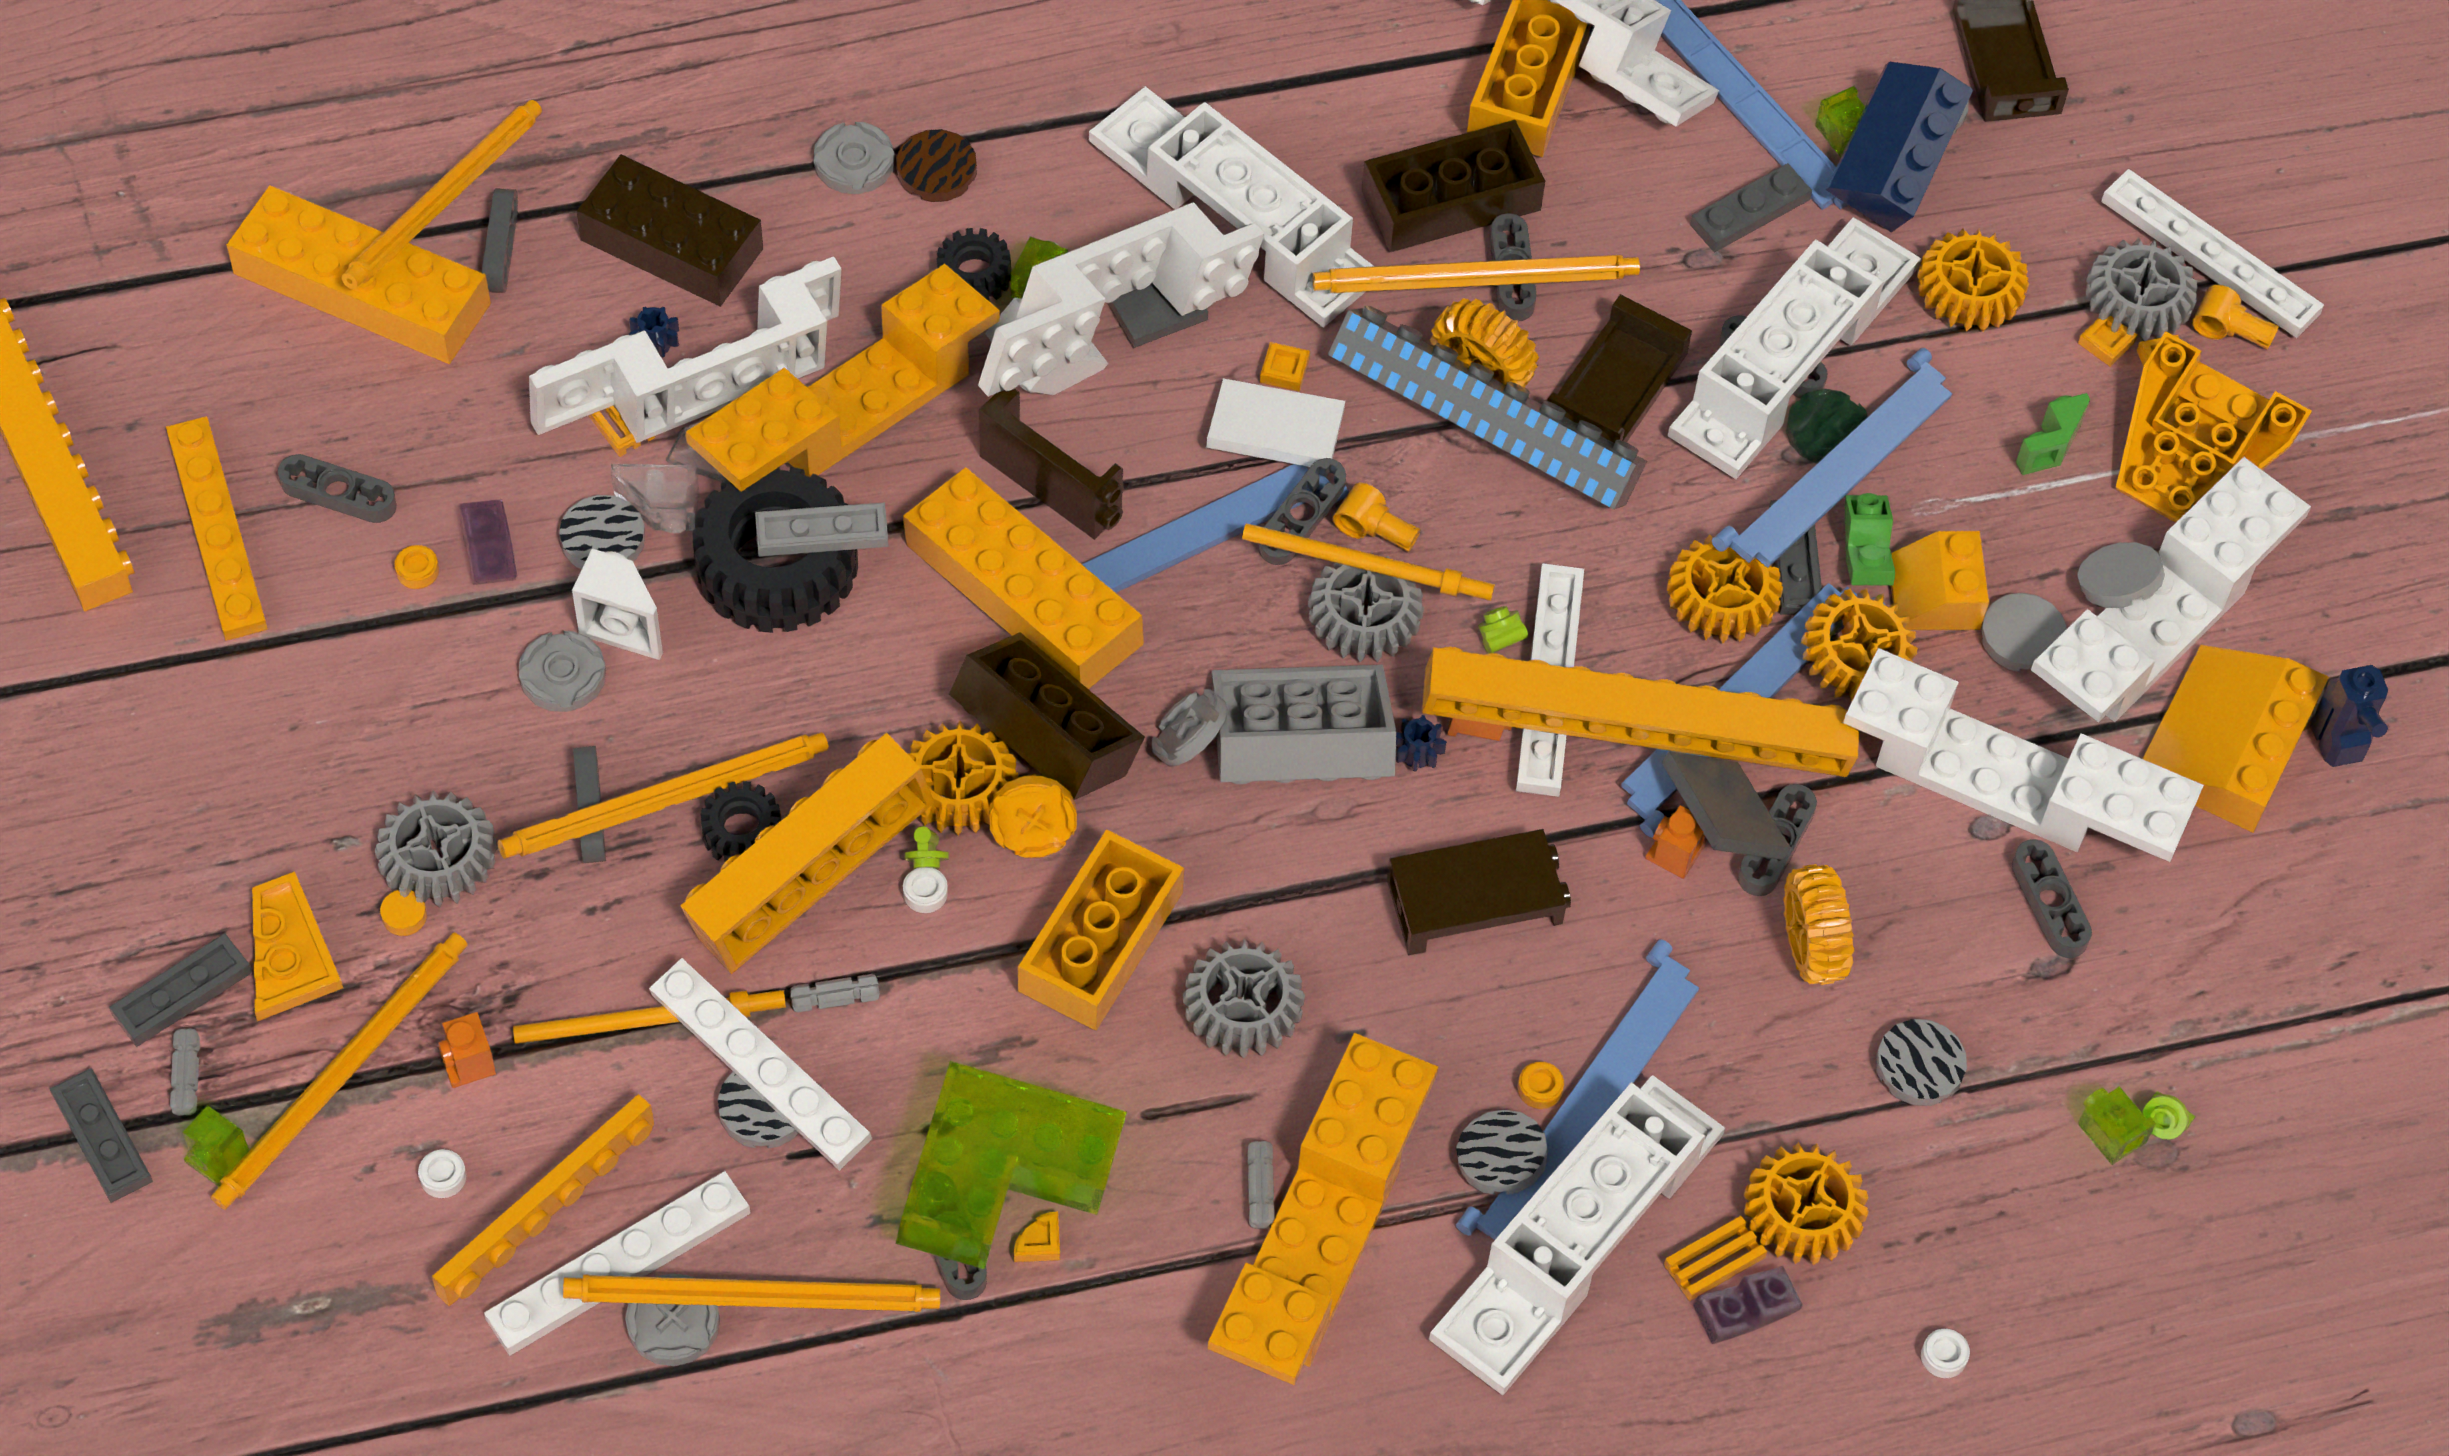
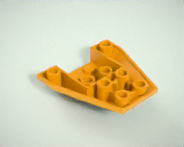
[2116,331,2312,523]

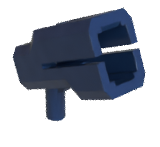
[2310,665,2388,767]

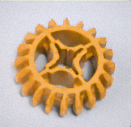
[1917,228,2029,332]
[1430,298,1539,387]
[1667,534,1783,644]
[1801,588,1918,703]
[907,720,1018,836]
[1783,864,1855,985]
[1744,1142,1869,1266]

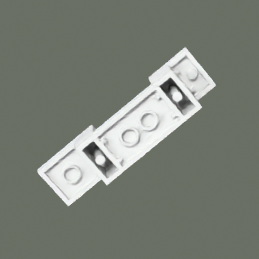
[1469,0,1719,127]
[1089,86,1374,328]
[978,202,1265,397]
[1668,217,1921,479]
[529,256,842,443]
[2031,457,2311,722]
[1843,648,2204,862]
[1429,1075,1725,1396]

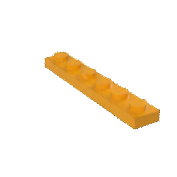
[166,416,268,641]
[432,1094,654,1307]

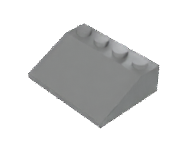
[1212,665,1396,784]

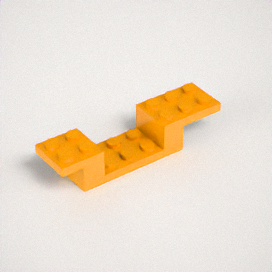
[686,264,1000,492]
[1207,1033,1439,1385]

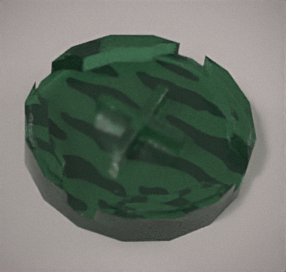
[1786,389,1868,464]

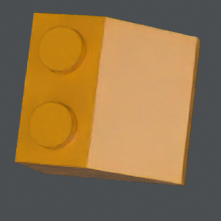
[1891,531,1989,630]

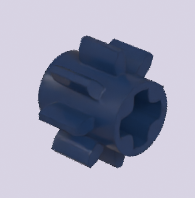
[629,306,679,358]
[1396,715,1447,772]

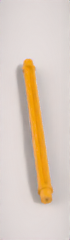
[342,100,542,289]
[1312,255,1640,293]
[498,732,829,859]
[210,932,468,1210]
[563,1274,940,1312]

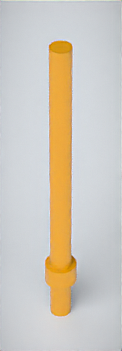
[1242,523,1495,601]
[513,990,786,1044]

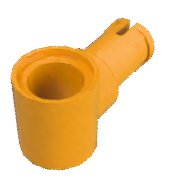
[2192,285,2279,350]
[1333,482,1421,553]

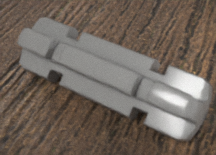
[790,974,880,1012]
[170,1028,200,1116]
[1248,1141,1275,1229]

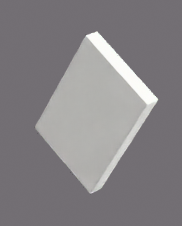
[1206,378,1345,467]

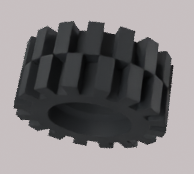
[936,228,1012,302]
[701,781,781,862]

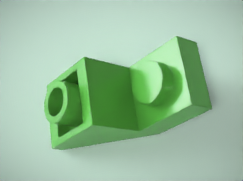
[2016,393,2090,475]
[1845,493,1895,585]

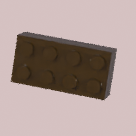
[1361,120,1546,252]
[577,154,763,307]
[949,632,1145,800]

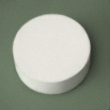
[903,867,948,913]
[418,1149,466,1198]
[1921,1329,1970,1378]

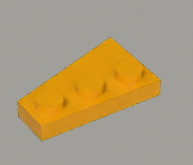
[252,871,343,1022]

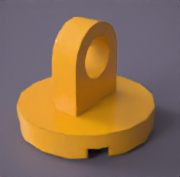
[989,774,1077,858]

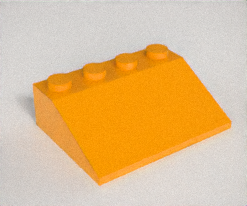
[2143,645,2329,833]

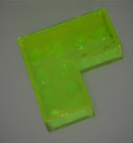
[895,1061,1127,1269]

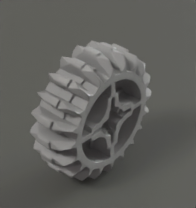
[2086,237,2197,341]
[1308,551,1424,663]
[375,790,498,908]
[1183,939,1305,1059]

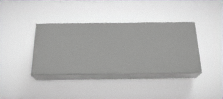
[755,502,889,557]

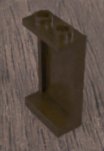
[1952,0,2069,122]
[1547,294,1692,443]
[979,388,1124,540]
[1387,829,1571,956]

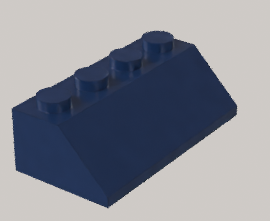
[1826,61,1974,232]

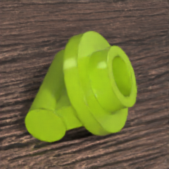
[1478,606,1528,654]
[905,826,949,869]
[2143,1091,2196,1139]

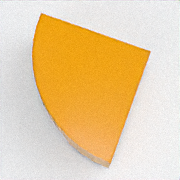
[1014,1211,1060,1262]

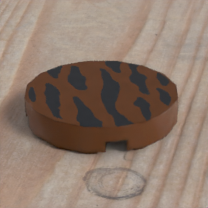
[897,129,977,202]

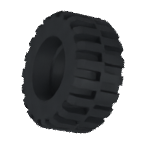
[692,467,858,633]

